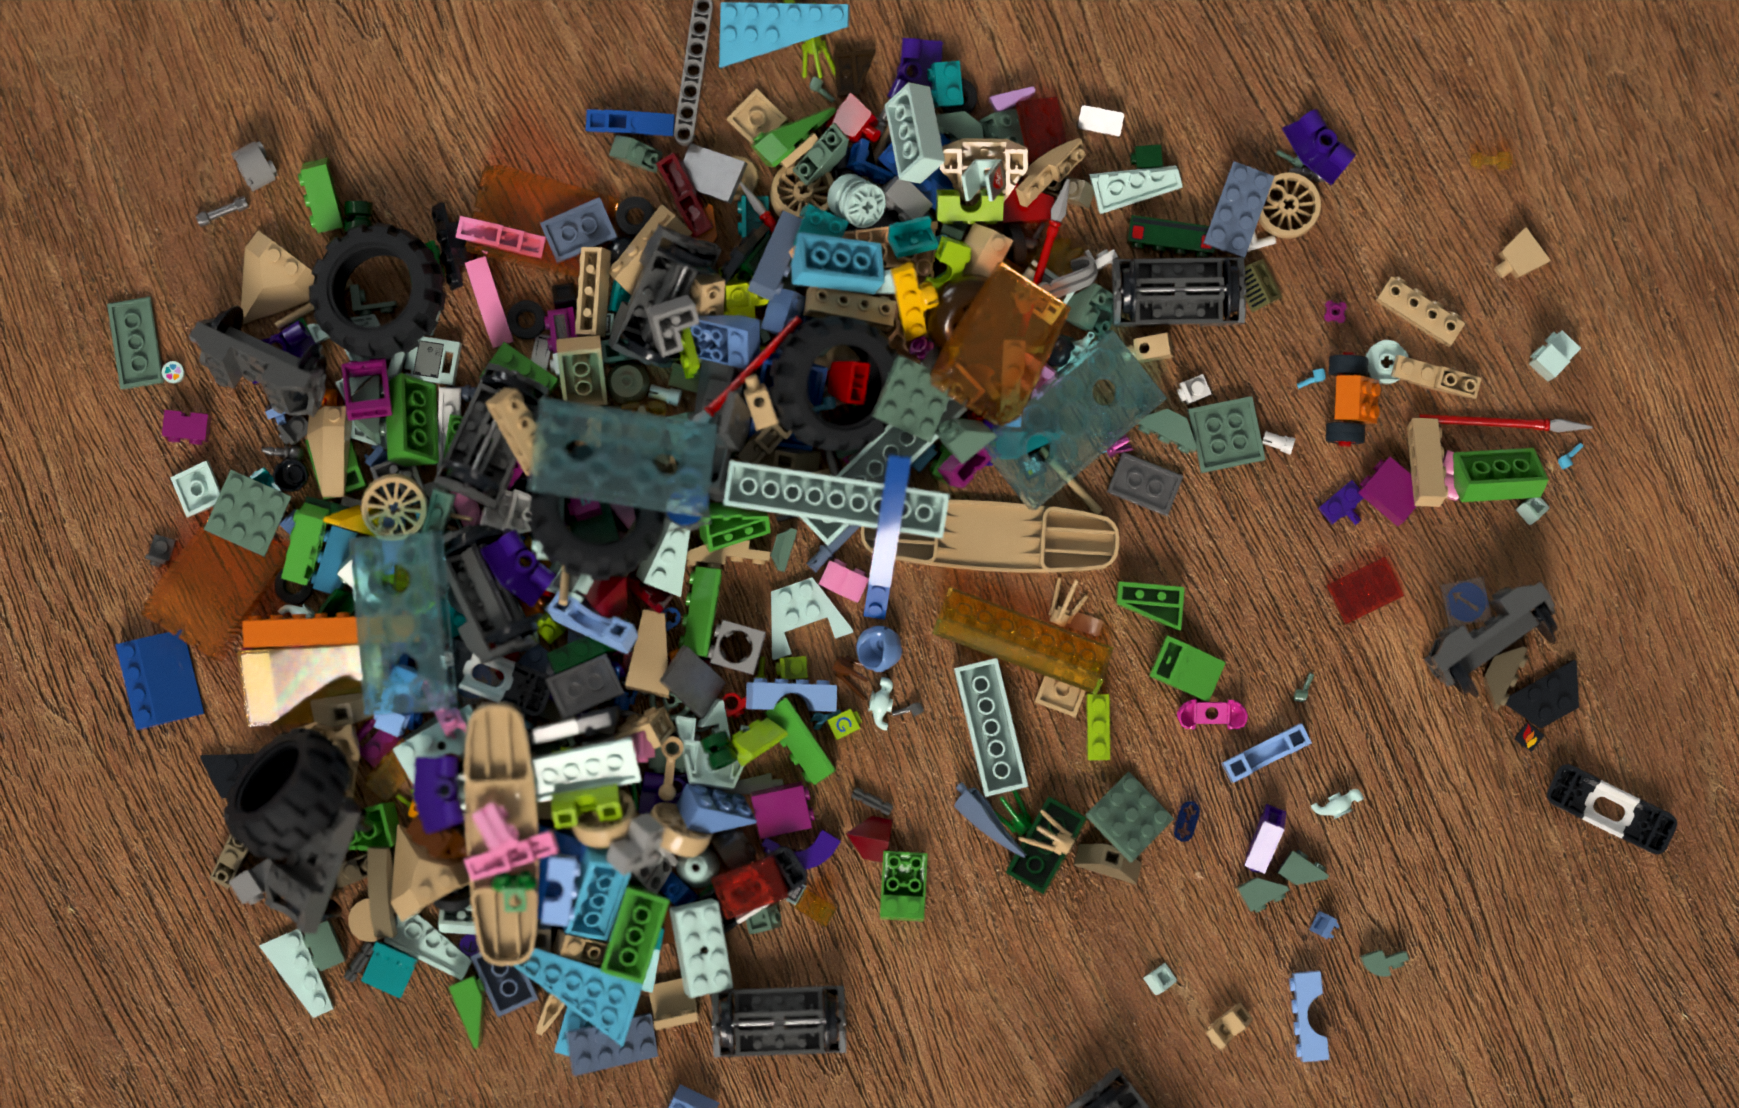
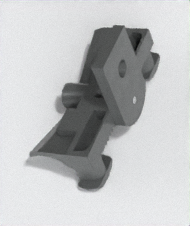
[672,359,756,501]

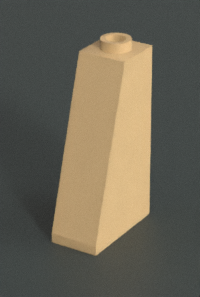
[625,607,670,698]

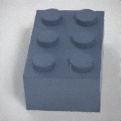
[471,953,540,1017]

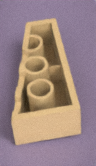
[608,204,692,295]

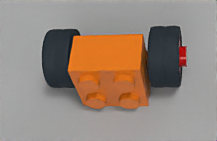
[1325,352,1381,447]

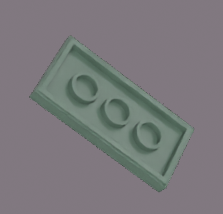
[107,297,165,390]

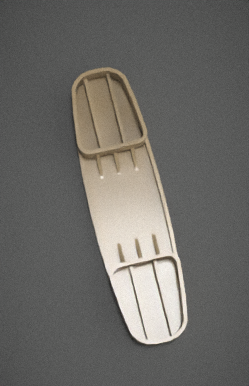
[861,500,1119,573]
[464,702,539,966]

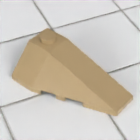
[963,223,1013,320]
[307,406,352,497]

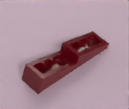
[656,152,714,238]

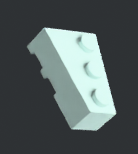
[635,517,690,597]

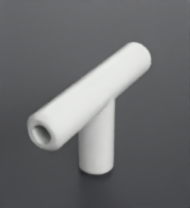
[1247,231,1276,252]

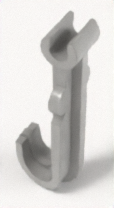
[1013,257,1098,313]

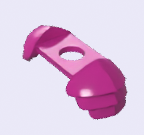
[1177,699,1248,730]

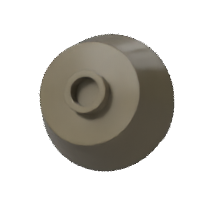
[606,361,650,405]

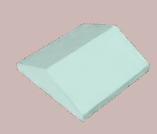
[170,460,221,518]

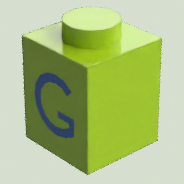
[827,709,862,740]

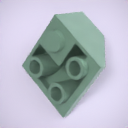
[1061,283,1122,340]

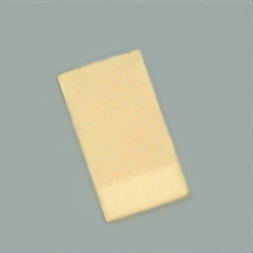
[237,643,387,727]

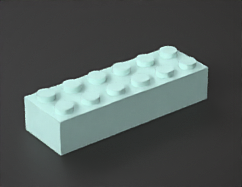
[954,658,1028,797]

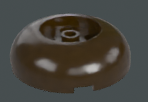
[926,274,1013,360]

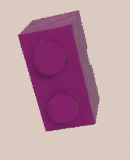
[162,410,212,445]
[937,447,992,488]

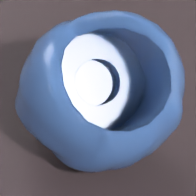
[856,626,902,672]

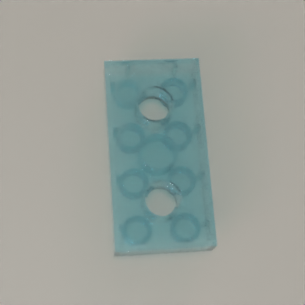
[984,330,1167,510]
[527,398,717,517]
[349,531,457,716]

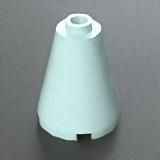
[676,847,720,888]

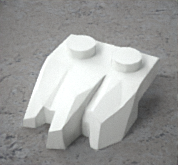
[480,489,531,534]

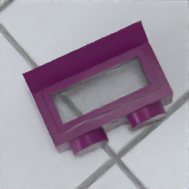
[544,307,578,354]

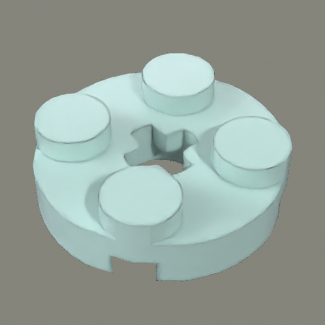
[1365,340,1409,384]

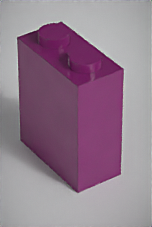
[1358,456,1417,527]
[751,781,815,839]

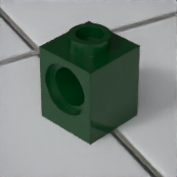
[1130,144,1163,169]

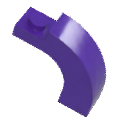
[762,830,841,869]

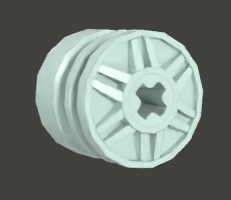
[827,173,886,228]

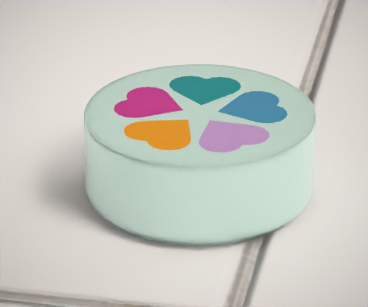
[162,361,185,384]

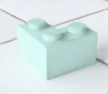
[1529,330,1581,382]

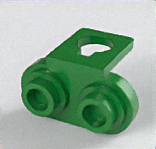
[492,871,537,912]

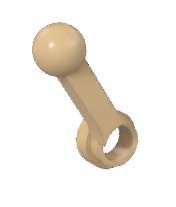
[658,736,684,801]

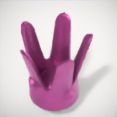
[1100,430,1134,458]

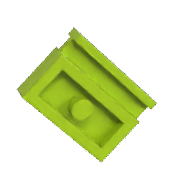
[678,327,700,379]

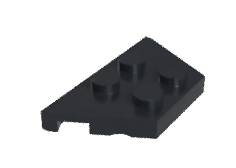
[1505,660,1579,729]
[200,753,256,798]

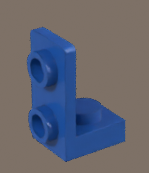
[847,138,894,184]
[660,871,700,906]

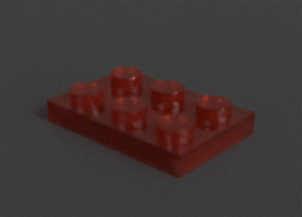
[1016,96,1067,166]
[1325,557,1404,625]
[711,855,789,919]

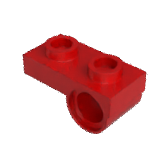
[722,693,746,719]

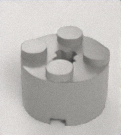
[231,141,278,192]

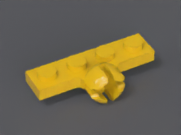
[890,262,939,341]

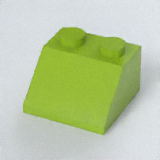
[729,718,789,767]

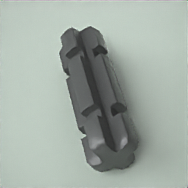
[852,787,893,815]
[344,942,374,982]

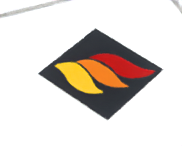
[1515,722,1544,752]

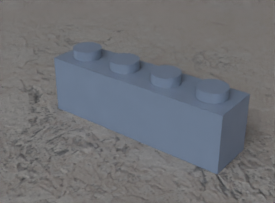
[747,211,802,301]

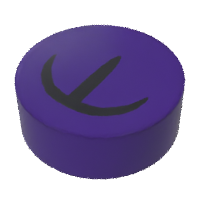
[460,934,480,956]

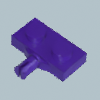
[1318,480,1364,525]

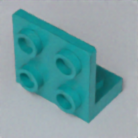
[793,204,848,246]
[361,941,419,998]

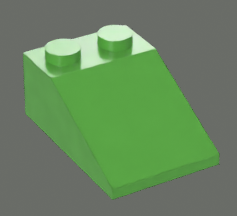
[449,975,486,1049]

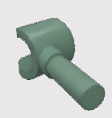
[809,77,835,103]
[1276,150,1305,168]
[1294,673,1314,702]

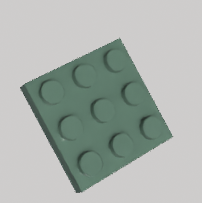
[872,355,956,442]
[1188,396,1266,473]
[204,470,292,557]
[1085,771,1174,863]

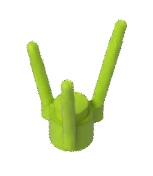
[802,36,835,78]

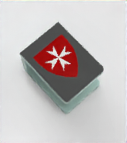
[962,159,1006,201]

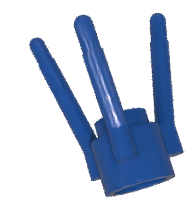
[611,666,638,710]

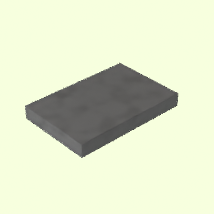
[683,143,748,204]
[1106,452,1183,517]
[659,645,726,718]
[545,653,624,720]

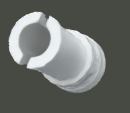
[648,384,682,407]
[1262,431,1296,455]

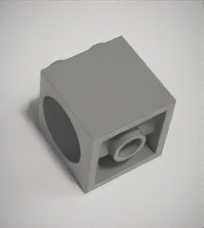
[708,620,766,675]

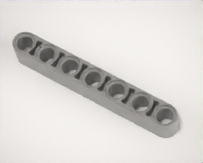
[674,0,713,146]

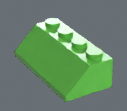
[386,373,439,466]
[1453,448,1549,502]
[679,566,723,658]
[764,698,836,785]
[600,884,670,984]

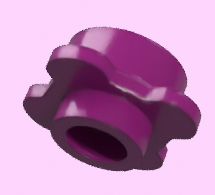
[1324,300,1347,323]
[909,336,934,360]

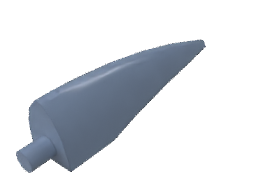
[954,782,1027,857]

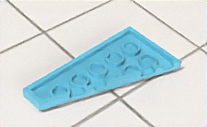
[719,2,850,68]
[513,947,643,1047]

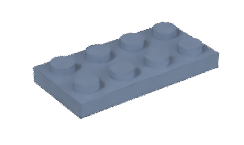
[1203,161,1275,258]
[565,1013,658,1076]

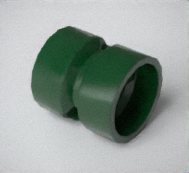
[344,201,373,234]
[700,731,738,771]

